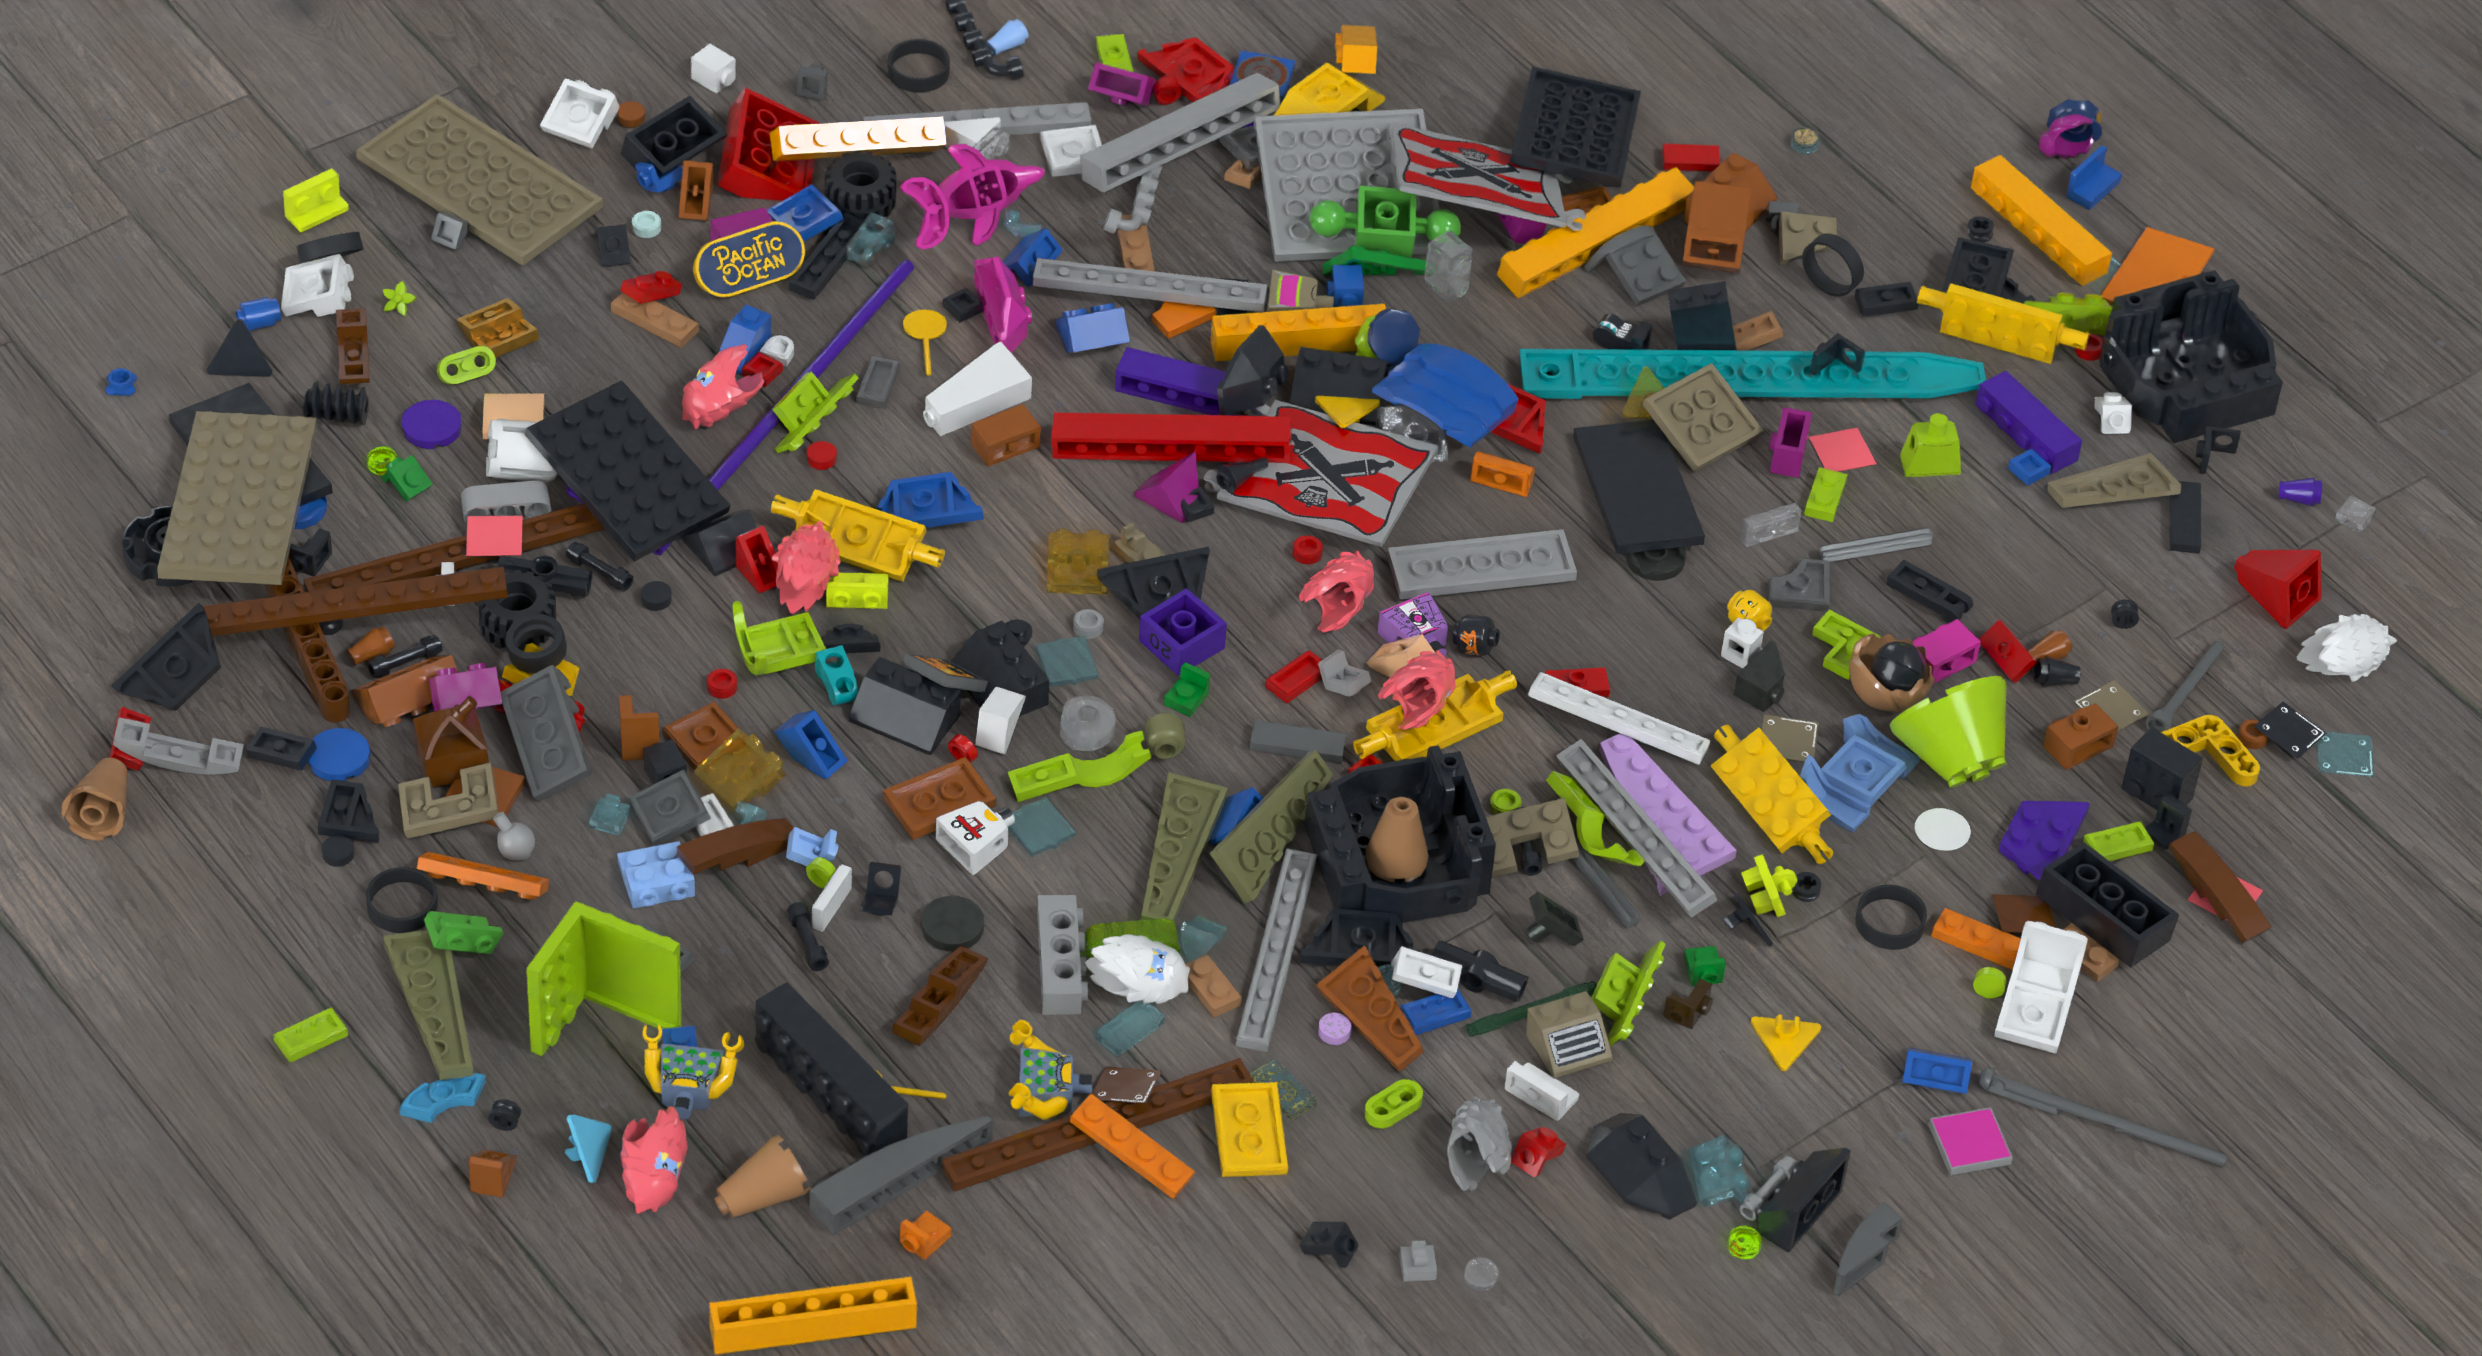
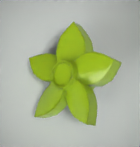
[383,281,417,316]

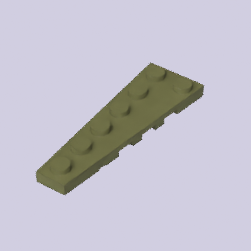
[1209,749,1333,903]
[1141,772,1228,931]
[383,930,473,1080]

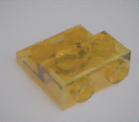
[1047,528,1109,595]
[694,728,786,813]

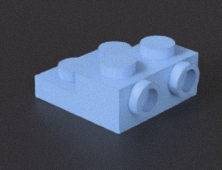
[617,841,695,909]

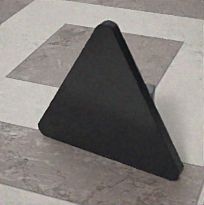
[207,319,273,377]
[1723,893,1773,946]

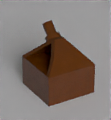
[413,696,489,787]

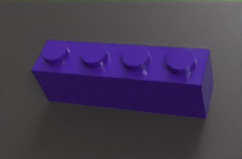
[1115,347,1226,415]
[1976,371,2082,475]

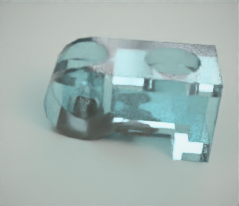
[846,212,895,268]

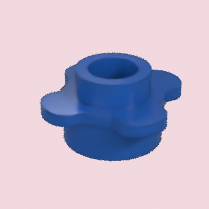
[105,368,137,396]

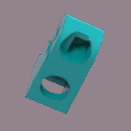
[815,645,859,706]

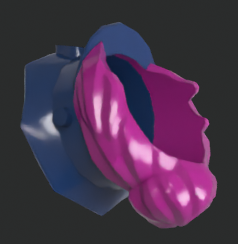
[2038,99,2102,158]

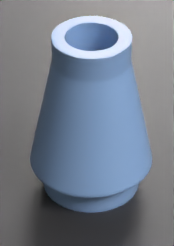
[986,19,1029,56]

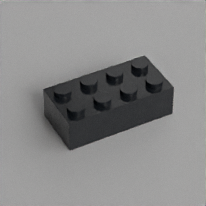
[2035,842,2179,968]

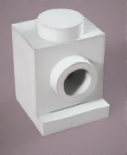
[1721,618,1764,668]

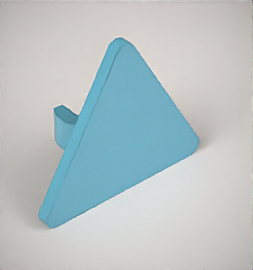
[565,1114,612,1183]

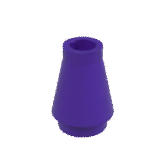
[2279,477,2322,507]

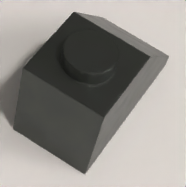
[1734,640,1785,712]

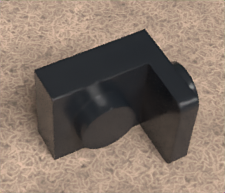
[288,528,332,577]

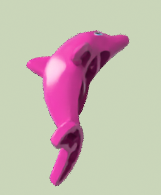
[900,144,1045,250]

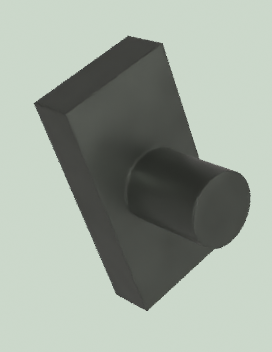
[1527,891,1584,946]

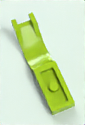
[1008,730,1151,802]
[1546,771,1645,866]

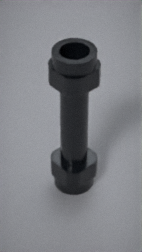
[566,542,634,591]
[367,635,443,678]
[1514,807,1542,876]
[787,902,829,971]

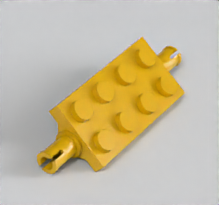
[1917,283,2090,364]
[771,489,945,582]
[1353,670,1517,761]
[1710,725,1833,864]

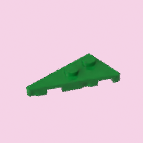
[1322,246,1438,276]

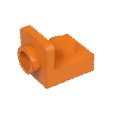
[900,1210,952,1260]

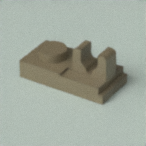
[1111,523,1166,563]

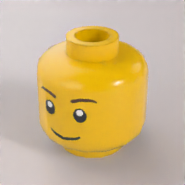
[1727,589,1773,631]

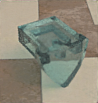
[1181,916,1227,961]

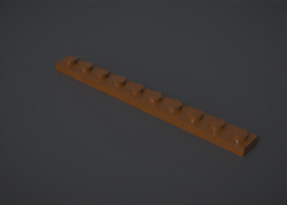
[303,504,604,593]
[203,567,508,636]
[941,1058,1254,1192]

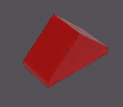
[736,525,778,593]

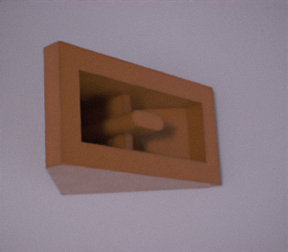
[678,160,713,221]
[469,1149,517,1198]

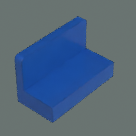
[2066,145,2122,210]
[1003,228,1063,287]
[1209,787,1263,845]
[1902,1047,1972,1094]

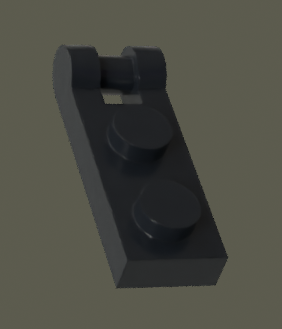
[1886,560,1974,623]

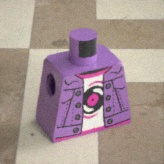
[1377,592,1448,656]

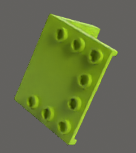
[527,901,682,1056]

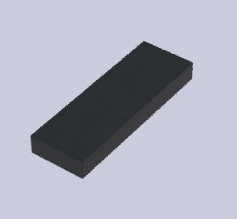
[2170,481,2201,554]

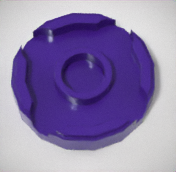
[402,400,462,449]

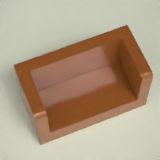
[971,404,1041,466]

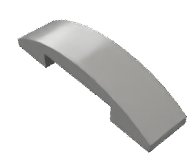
[113,717,244,774]

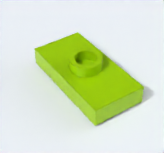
[1096,34,1133,72]
[2083,821,2154,861]
[273,1007,348,1063]

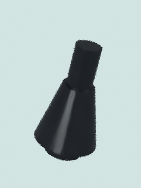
[1216,457,1269,493]

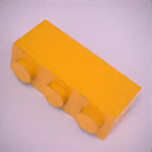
[1335,25,1377,74]

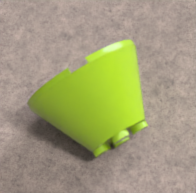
[1890,676,2007,788]

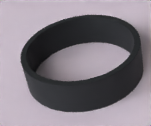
[888,39,950,93]
[297,231,364,264]
[1802,233,1864,297]
[366,867,438,933]
[1855,884,1927,950]

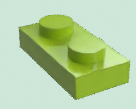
[1804,467,1848,522]

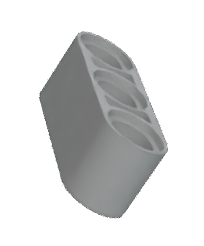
[461,480,551,523]

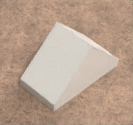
[944,117,1001,156]
[975,687,1026,755]

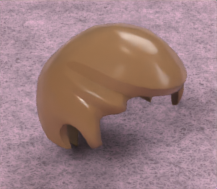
[1849,633,1935,712]

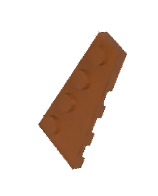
[1316,945,1424,1072]

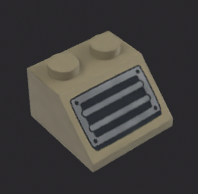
[1526,991,1613,1078]

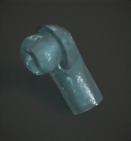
[1003,210,1041,237]

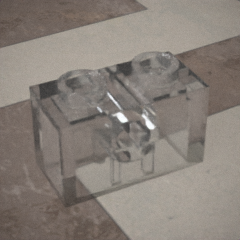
[1424,230,1473,303]

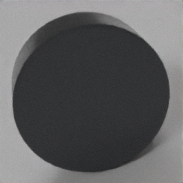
[641,581,672,611]
[322,835,354,867]

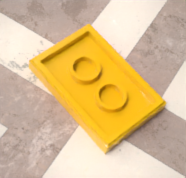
[1211,1082,1288,1177]

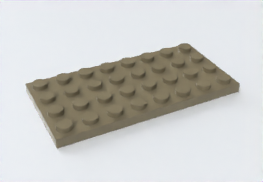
[356,94,603,266]
[157,411,317,585]

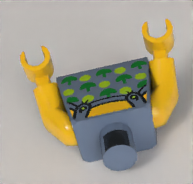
[1009,1020,1092,1120]
[642,1025,744,1119]

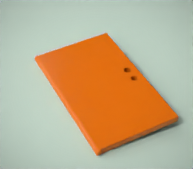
[2100,227,2215,305]

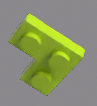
[1812,609,1881,680]

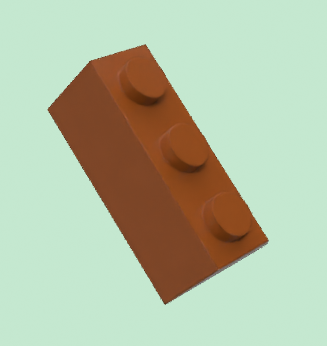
[1683,152,1777,231]
[350,655,459,727]

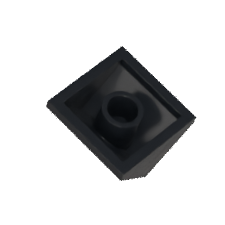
[682,509,757,577]

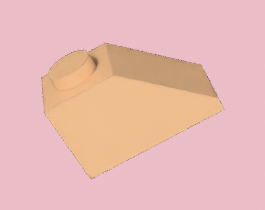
[1366,634,1435,678]

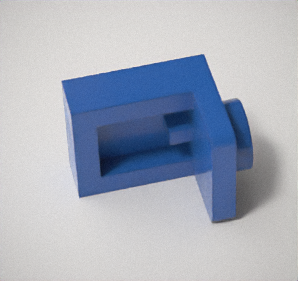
[635,162,683,193]

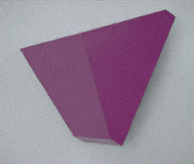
[1134,452,1199,523]

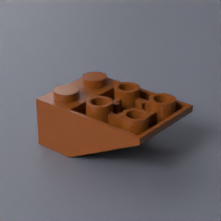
[1683,181,1752,274]

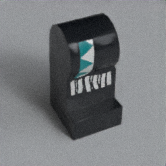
[1592,314,1652,350]

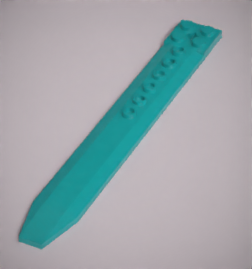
[1519,349,1986,399]

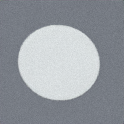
[1915,808,1971,851]

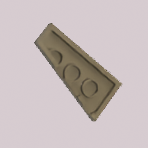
[2047,453,2181,508]

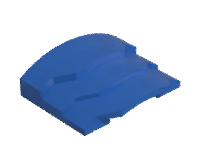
[1372,343,1518,448]

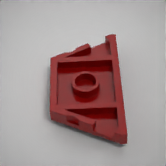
[1137,37,1234,102]
[1491,383,1546,454]

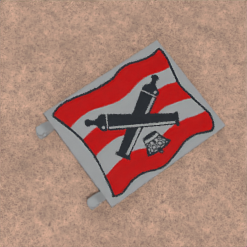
[1390,123,1586,231]
[1204,400,1438,547]

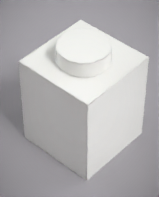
[691,44,736,94]

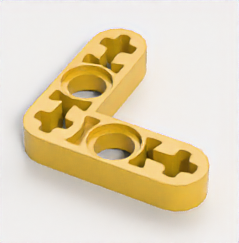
[2161,715,2260,787]

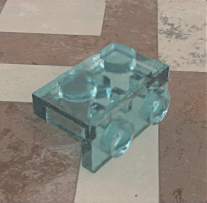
[1689,1135,1750,1207]

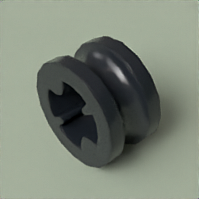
[1967,216,1994,243]
[2111,599,2139,629]
[1792,872,1821,902]
[488,1099,521,1131]

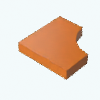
[1152,301,1216,339]

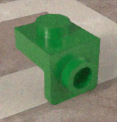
[381,455,433,502]

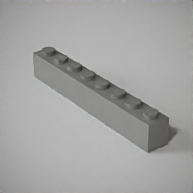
[1080,73,1280,193]

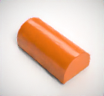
[1470,451,1535,497]

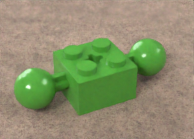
[1309,186,1461,257]

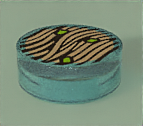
[1791,127,1820,154]

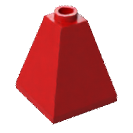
[2234,550,2322,630]

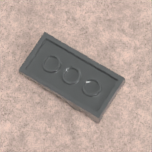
[500,665,593,802]

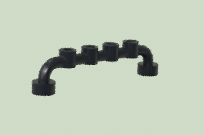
[945,0,1024,80]

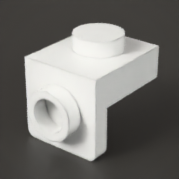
[2094,392,2132,434]

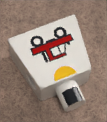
[936,801,1015,875]

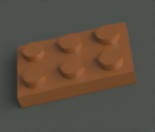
[883,757,996,840]

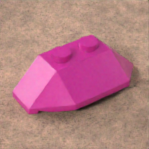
[973,257,1032,353]

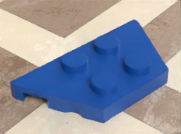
[877,472,984,528]

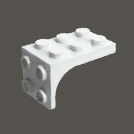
[1994,921,2088,1054]

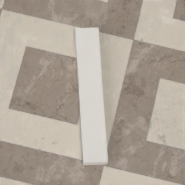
[1528,672,1710,765]

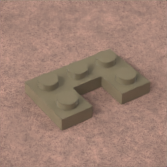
[398,762,499,839]
[1486,798,1579,878]

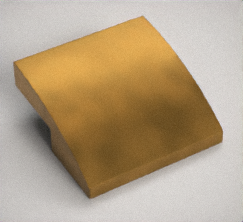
[457,298,539,358]

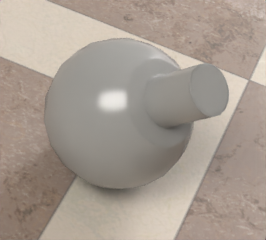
[493,812,535,861]

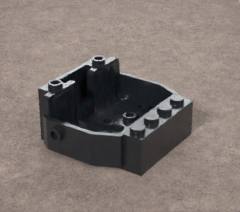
[2100,270,2283,444]
[1305,745,1496,922]

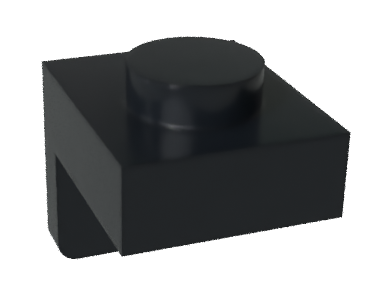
[2145,793,2192,850]
[1300,1222,1359,1268]

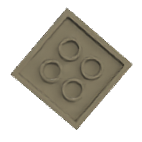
[1642,363,1764,473]

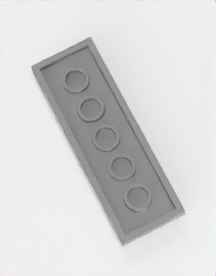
[1387,529,1577,599]

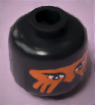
[1452,614,1500,656]

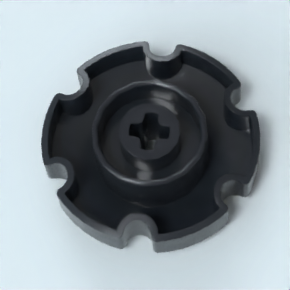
[122,505,193,586]

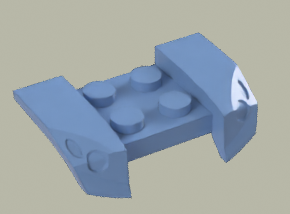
[1800,714,1921,833]

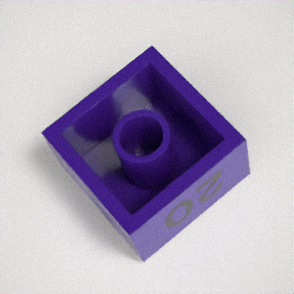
[1139,588,1227,676]

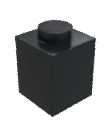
[643,739,687,785]

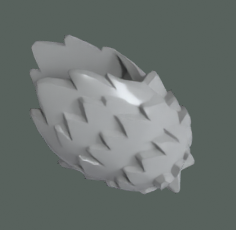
[1447,1096,1512,1191]

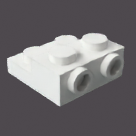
[540,78,619,149]
[281,254,354,317]

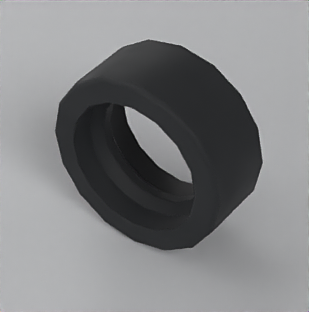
[505,614,567,673]

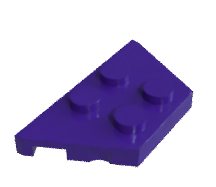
[1999,801,2090,881]

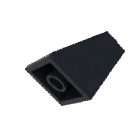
[1667,281,1737,351]

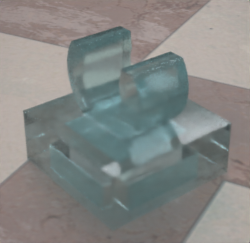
[589,793,630,836]

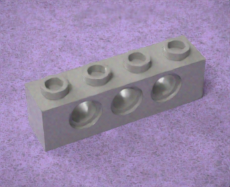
[1037,895,1088,1015]

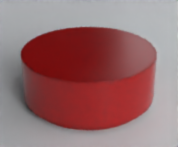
[2075,333,2104,361]
[807,441,837,470]
[1292,536,1323,565]
[707,669,738,699]
[948,734,978,764]

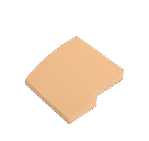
[483,393,544,439]

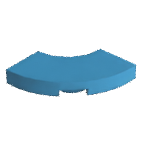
[400,1073,486,1123]

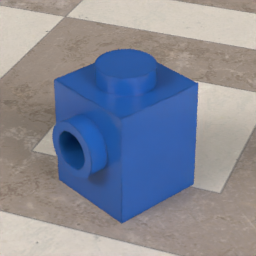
[1327,265,1364,307]

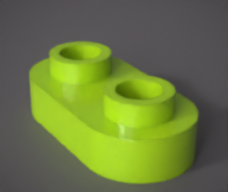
[437,346,496,385]
[1365,1079,1423,1128]

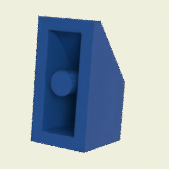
[719,304,771,375]
[774,710,848,779]

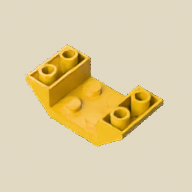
[1274,63,1385,116]

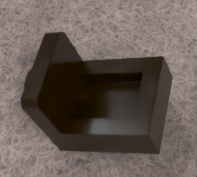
[1663,979,1713,1030]

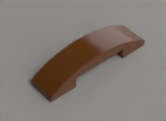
[336,308,370,384]

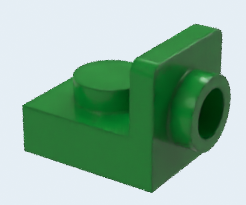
[1164,662,1210,717]
[1683,946,1726,986]

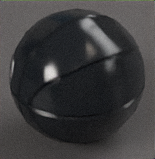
[1871,641,1926,691]

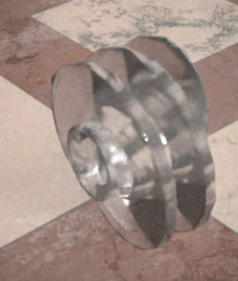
[1060,695,1116,751]

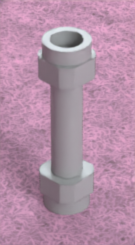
[1739,1156,1797,1221]

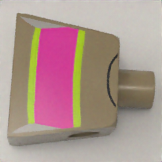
[1268,270,1334,312]

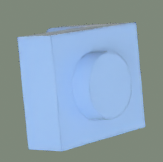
[786,827,838,866]

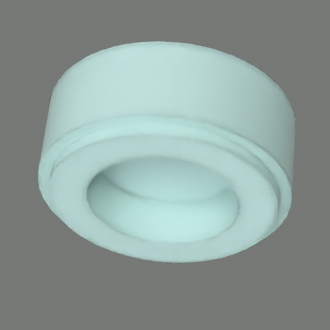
[632,211,661,238]

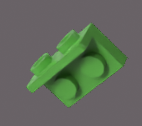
[424,911,503,954]

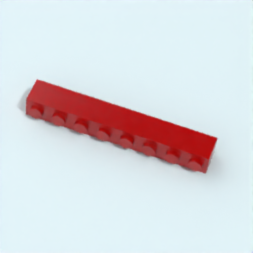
[1051,412,1292,463]

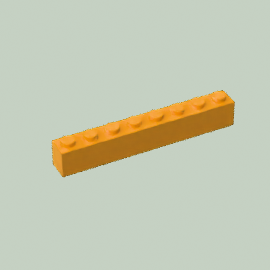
[1497,167,1694,299]

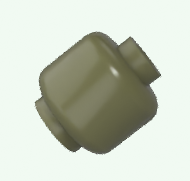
[1144,713,1186,759]

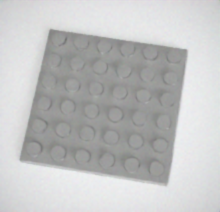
[1254,109,1446,262]

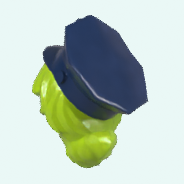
[1355,309,1420,365]

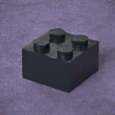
[2121,727,2203,810]

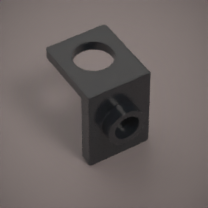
[594,224,631,267]
[1810,333,1865,376]
[2195,426,2241,474]
[860,862,901,916]

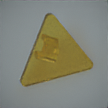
[1621,366,1664,419]

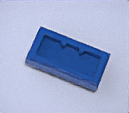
[1400,988,1472,1035]

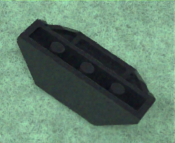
[1217,325,1288,415]
[1587,1113,1697,1220]

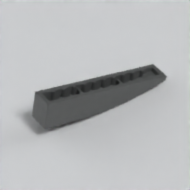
[810,1116,993,1235]

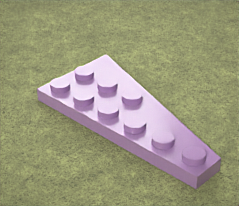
[1599,733,1737,896]

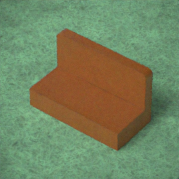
[619,695,659,761]

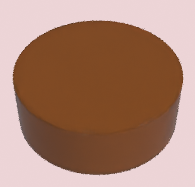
[617,101,645,128]
[2237,720,2269,749]

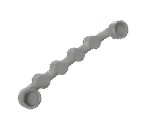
[1103,166,1162,234]

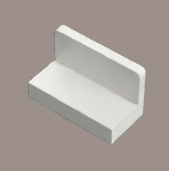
[1390,946,1462,998]
[1505,1061,1579,1122]

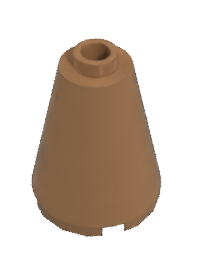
[61,758,128,841]
[1365,797,1428,882]
[714,1134,810,1218]

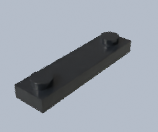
[789,212,870,300]

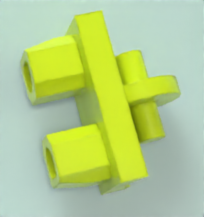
[1741,854,1797,918]

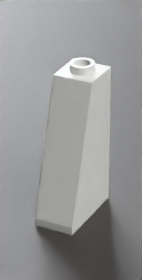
[923,342,1032,436]

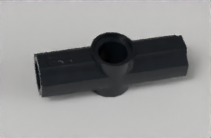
[498,555,593,596]
[1432,941,1529,1002]

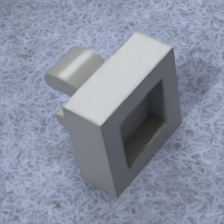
[1399,1241,1437,1282]

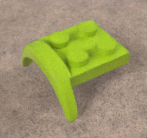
[732,601,826,676]

